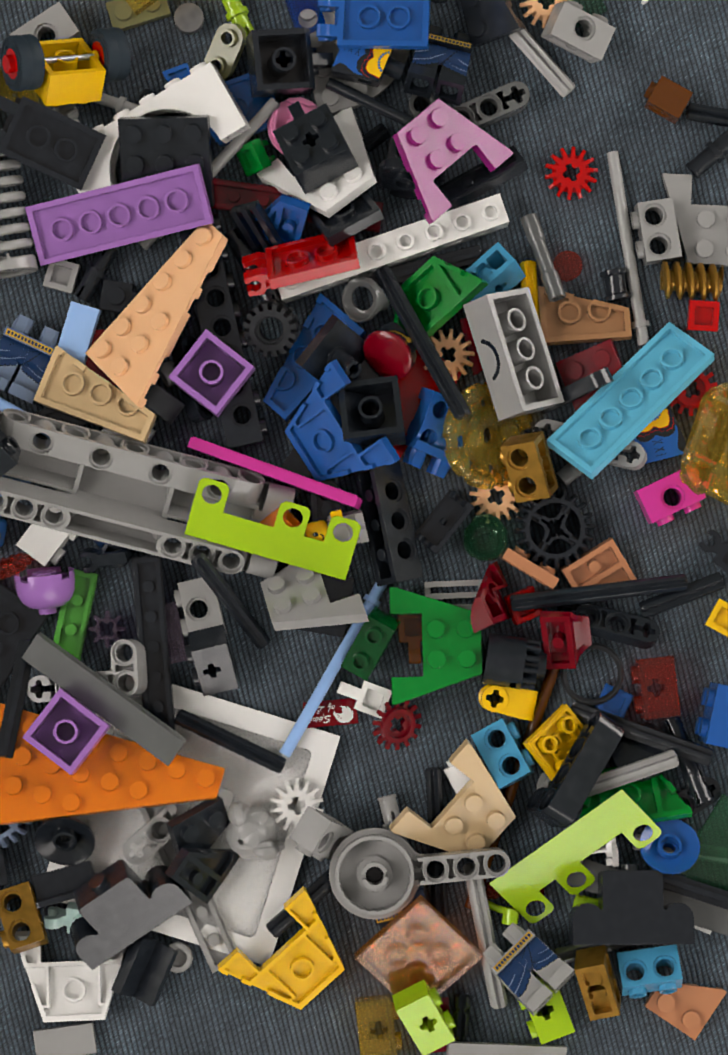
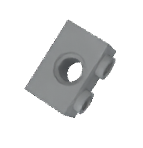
[541,0,616,63]
[9,1,82,41]
[174,577,227,637]

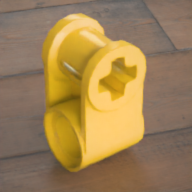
[478,684,538,721]

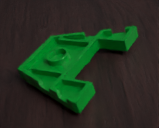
[389,587,482,705]

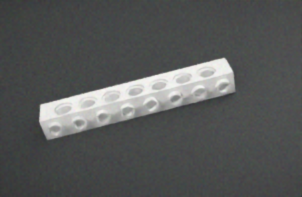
[278,193,510,303]

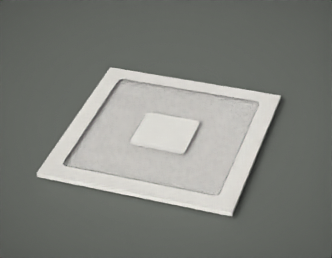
[46,667,340,965]

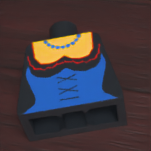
[331,49,406,87]
[629,408,690,465]

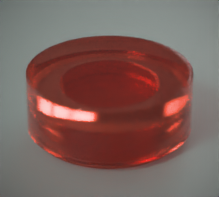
[553,251,583,282]

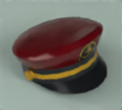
[363,322,417,380]

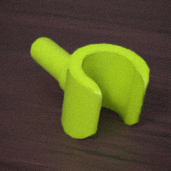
[488,900,519,925]

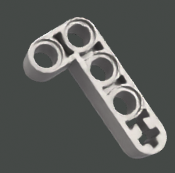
[27,639,148,703]

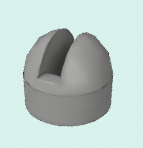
[158,361,175,387]

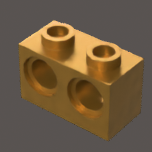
[500,431,559,503]
[0,881,49,955]
[574,945,621,1021]

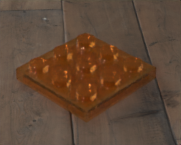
[354,895,483,995]

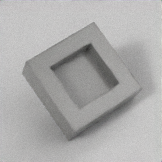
[43,260,81,295]

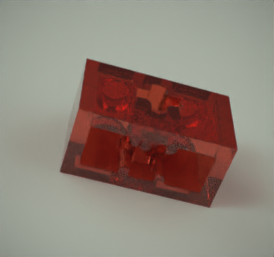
[630,655,681,720]

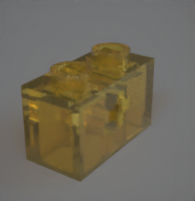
[355,994,403,1055]

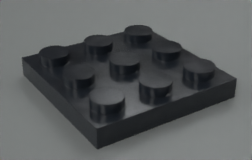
[118,115,215,207]

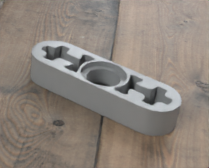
[123,802,196,865]

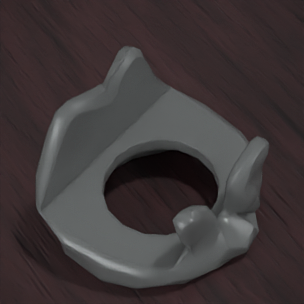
[342,272,391,323]

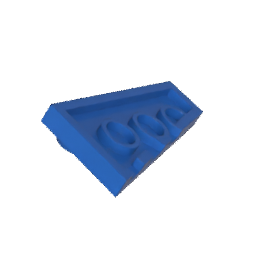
[263,292,366,422]

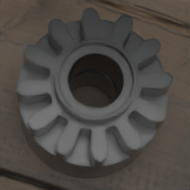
[482,632,547,690]

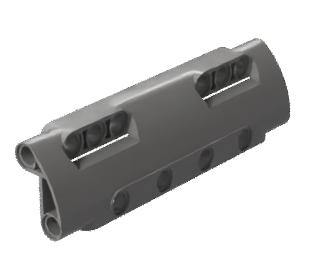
[0,408,295,578]

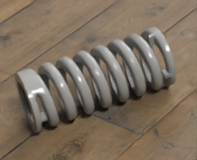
[0,153,38,279]

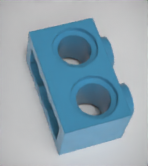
[471,718,536,789]
[616,944,683,999]

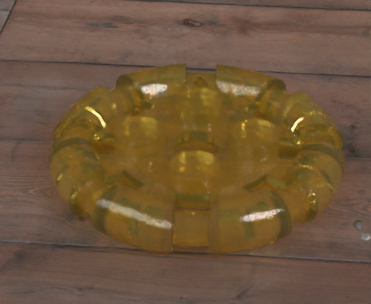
[443,382,533,490]

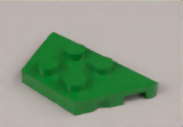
[392,256,488,337]
[579,767,692,823]

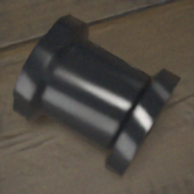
[600,268,631,303]

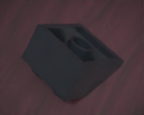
[338,375,406,447]

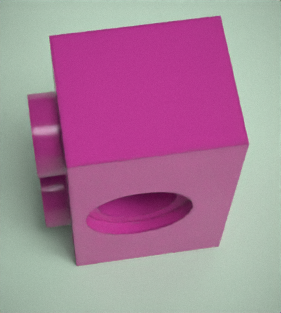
[633,465,707,527]

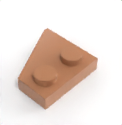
[560,537,637,588]
[644,983,727,1040]

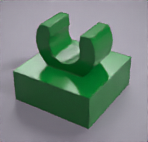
[236,138,275,177]

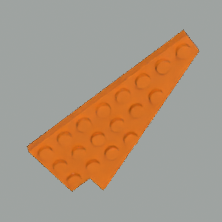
[0,703,226,825]

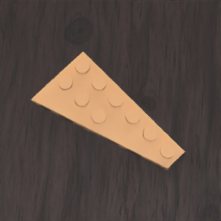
[85,224,228,410]

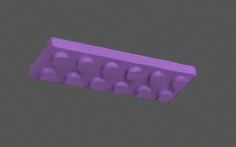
[25,163,214,266]

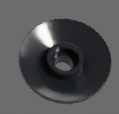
[34,816,95,865]

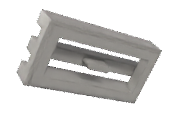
[424,579,483,610]

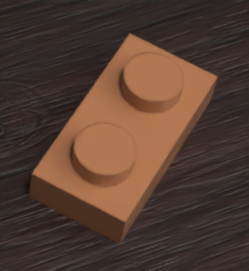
[500,546,559,590]

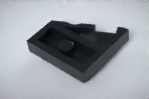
[164,848,240,904]

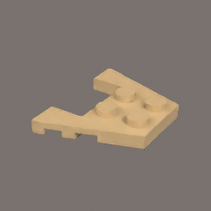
[389,739,516,859]

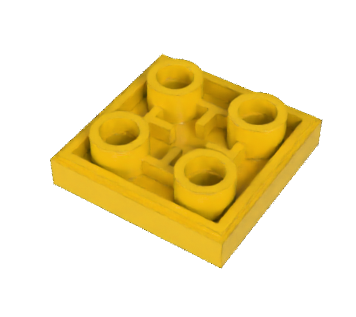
[523,704,584,781]

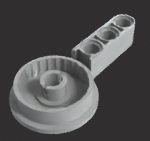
[329,828,510,920]

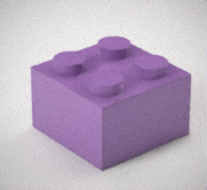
[168,329,255,417]
[22,688,111,775]

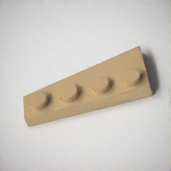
[33,345,157,444]

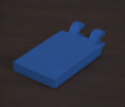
[316,0,431,50]

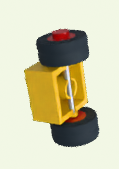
[1,27,131,107]

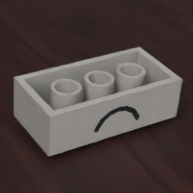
[463,287,564,421]

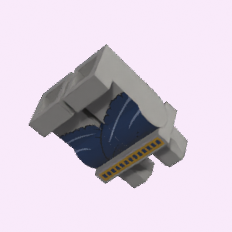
[483,922,574,1016]

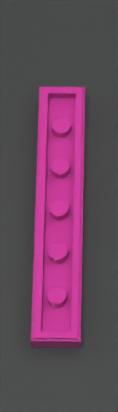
[187,436,363,510]

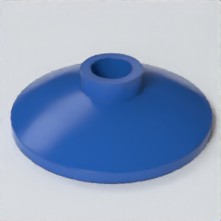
[640,819,700,874]

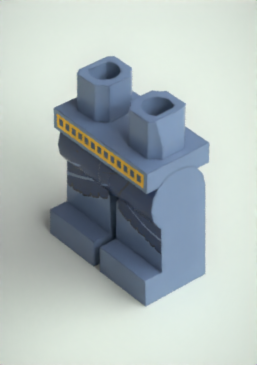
[0,314,60,405]

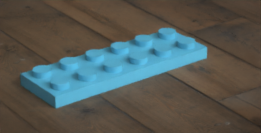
[547,322,715,479]

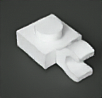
[337,680,392,719]

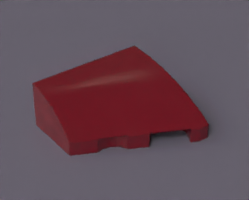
[471,561,511,633]

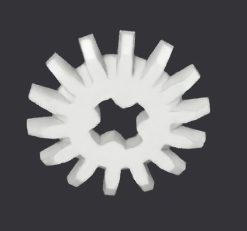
[270,778,324,831]

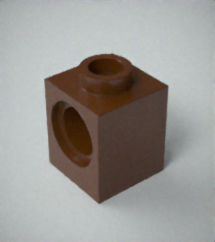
[643,76,693,124]

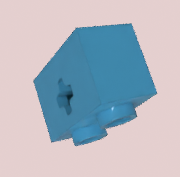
[465,242,526,302]

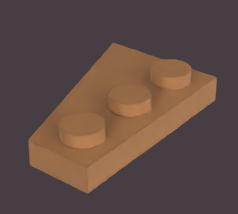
[538,286,632,346]

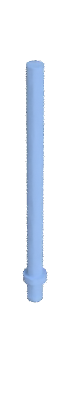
[279,582,387,758]

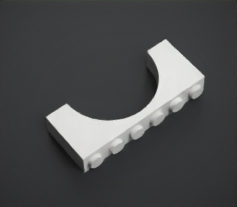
[76,62,251,193]

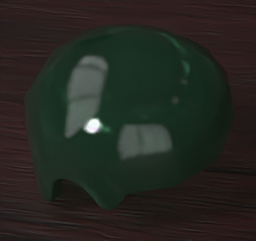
[463,514,508,562]

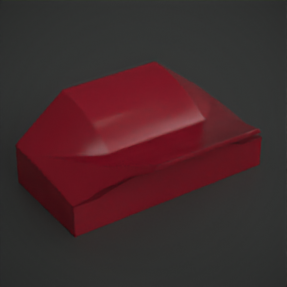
[539,611,592,669]

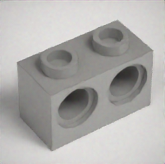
[630,197,682,266]
[289,806,354,862]

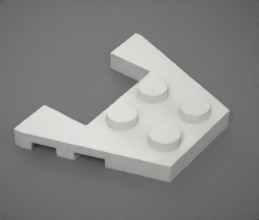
[257,107,377,218]
[15,931,127,1022]

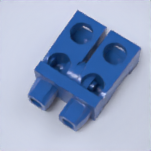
[403,387,482,479]

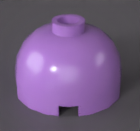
[14,566,75,615]

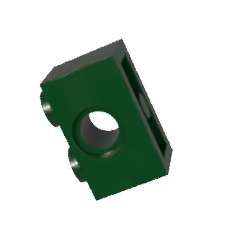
[341,607,401,681]

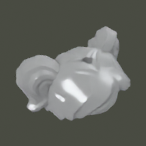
[225,800,285,860]

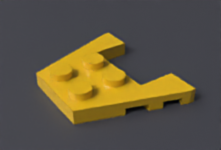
[217,886,345,1010]

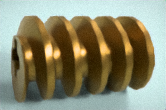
[660,261,724,301]

